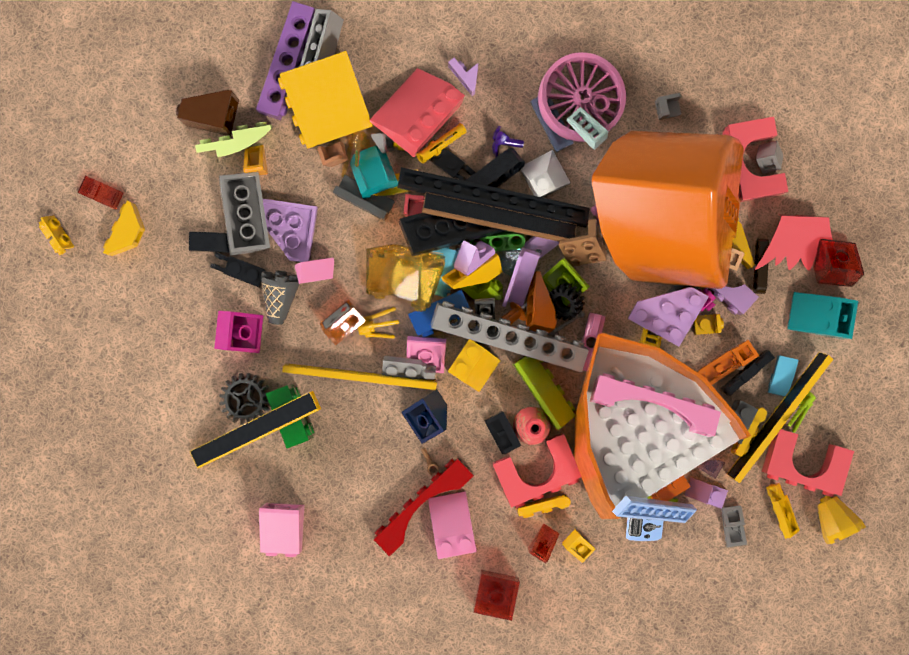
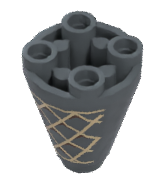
[261,270,300,325]

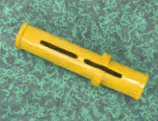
[416,123,467,164]

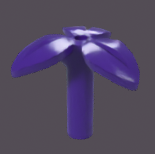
[492,126,524,157]

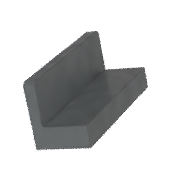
[333,175,395,221]

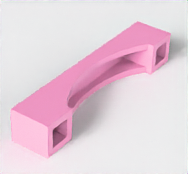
[590,373,721,437]

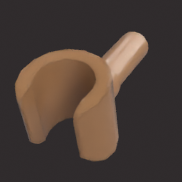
[421,448,439,475]

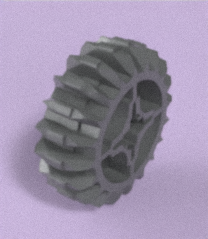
[219,373,270,425]

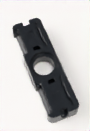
[721,350,775,396]

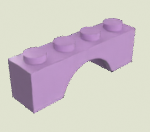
[703,284,759,315]

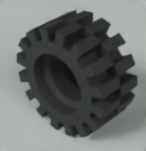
[549,283,585,321]

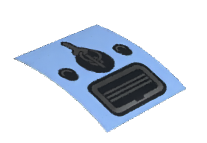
[626,518,664,541]

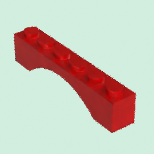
[373,458,474,557]

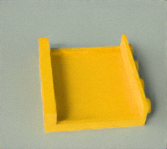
[278,50,372,149]

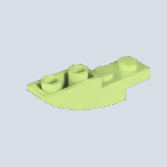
[195,121,272,157]

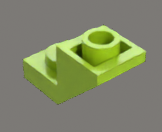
[461,278,503,300]

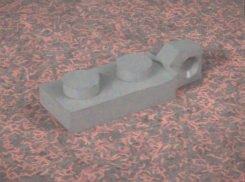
[382,356,436,379]

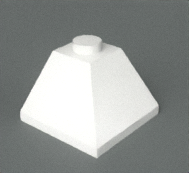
[521,150,570,198]

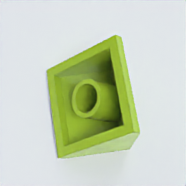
[542,258,590,306]

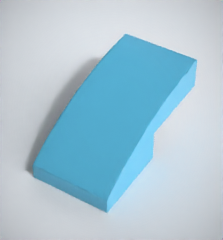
[767,355,798,396]

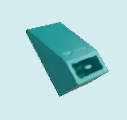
[787,292,858,340]

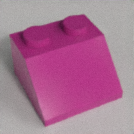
[214,311,263,353]

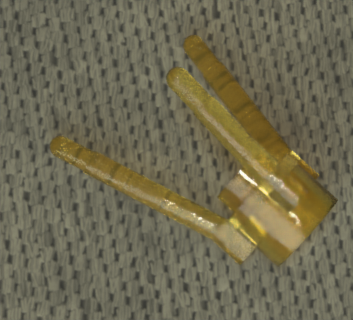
[341,131,370,177]

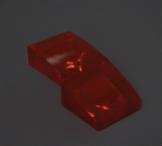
[77,175,124,210]

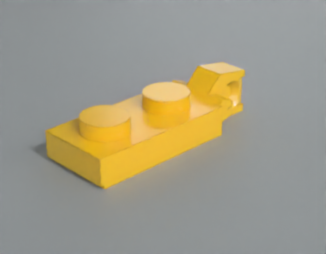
[766,483,800,539]

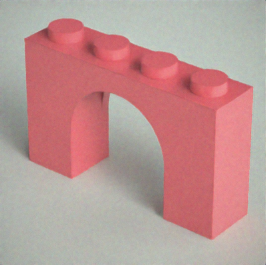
[722,117,789,202]
[762,429,854,497]
[492,433,581,508]

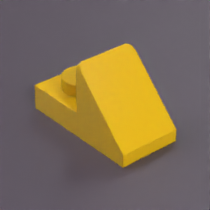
[562,529,596,563]

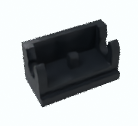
[484,411,521,454]

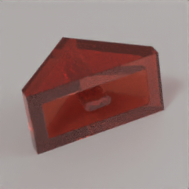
[528,523,559,564]

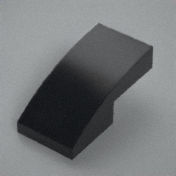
[189,232,230,253]

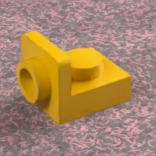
[694,314,724,335]

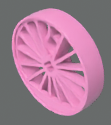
[538,52,626,142]

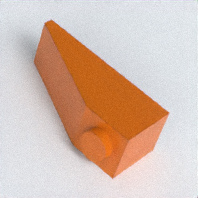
[526,271,557,334]

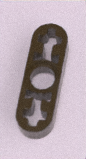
[753,238,769,294]

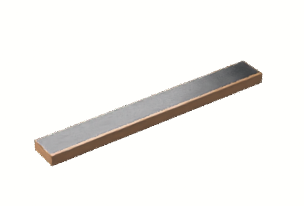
[422,192,577,241]

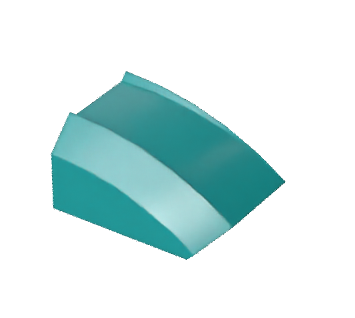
[350,146,398,199]

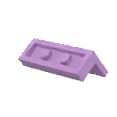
[502,247,541,307]

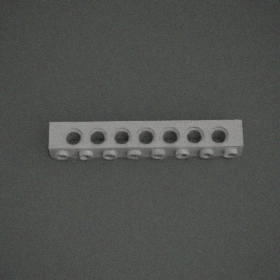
[430,301,589,372]

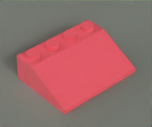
[370,68,465,157]

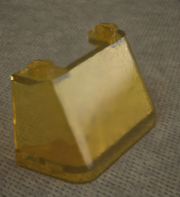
[366,244,445,312]

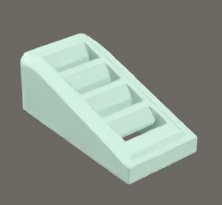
[567,107,609,150]

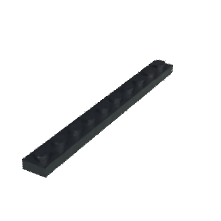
[397,167,590,228]

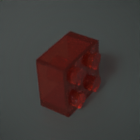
[473,569,520,621]

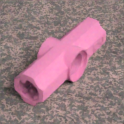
[581,313,606,371]

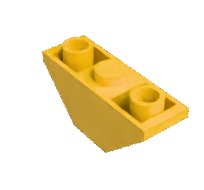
[103,200,145,256]

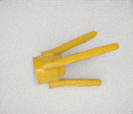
[357,307,399,339]

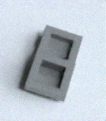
[721,505,747,548]

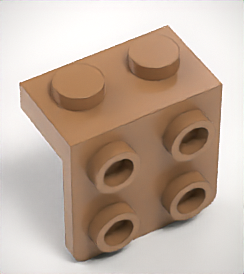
[559,219,608,267]

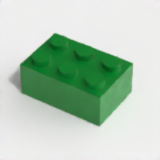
[266,384,315,449]

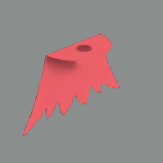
[755,214,842,271]

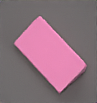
[295,258,334,284]

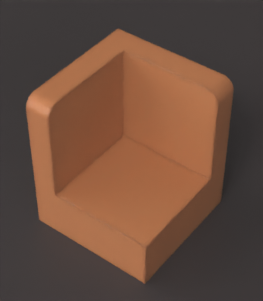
[317,142,348,167]

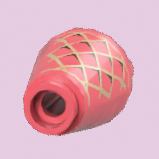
[513,407,551,445]

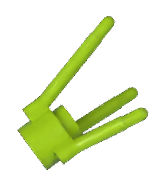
[775,391,816,433]

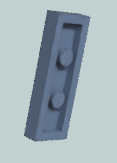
[530,97,574,152]

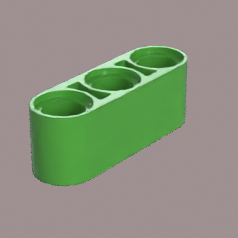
[469,231,525,251]

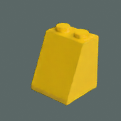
[448,339,500,392]

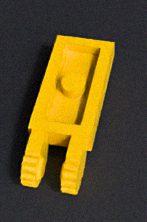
[731,407,767,457]
[516,495,571,518]

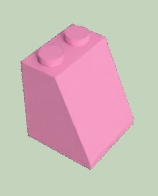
[259,503,304,557]

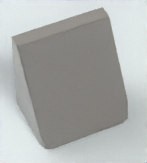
[371,132,394,153]

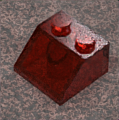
[813,239,864,287]

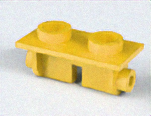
[39,215,74,255]

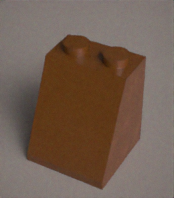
[176,90,239,136]

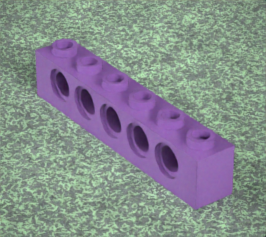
[256,1,315,120]

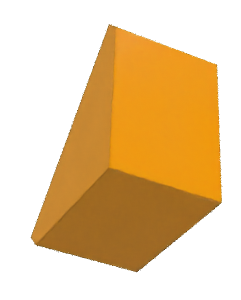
[243,145,268,175]

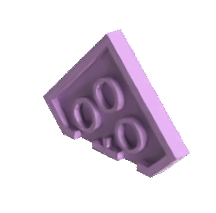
[263,199,318,262]
[628,286,709,347]

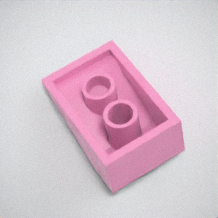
[428,491,476,559]

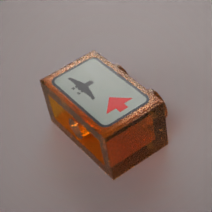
[320,300,365,345]

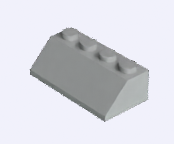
[219,172,270,256]

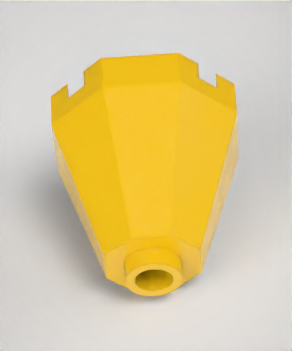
[817,496,866,544]

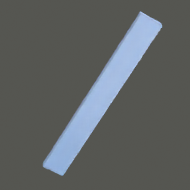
[612,496,697,523]

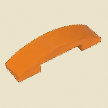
[696,340,759,385]

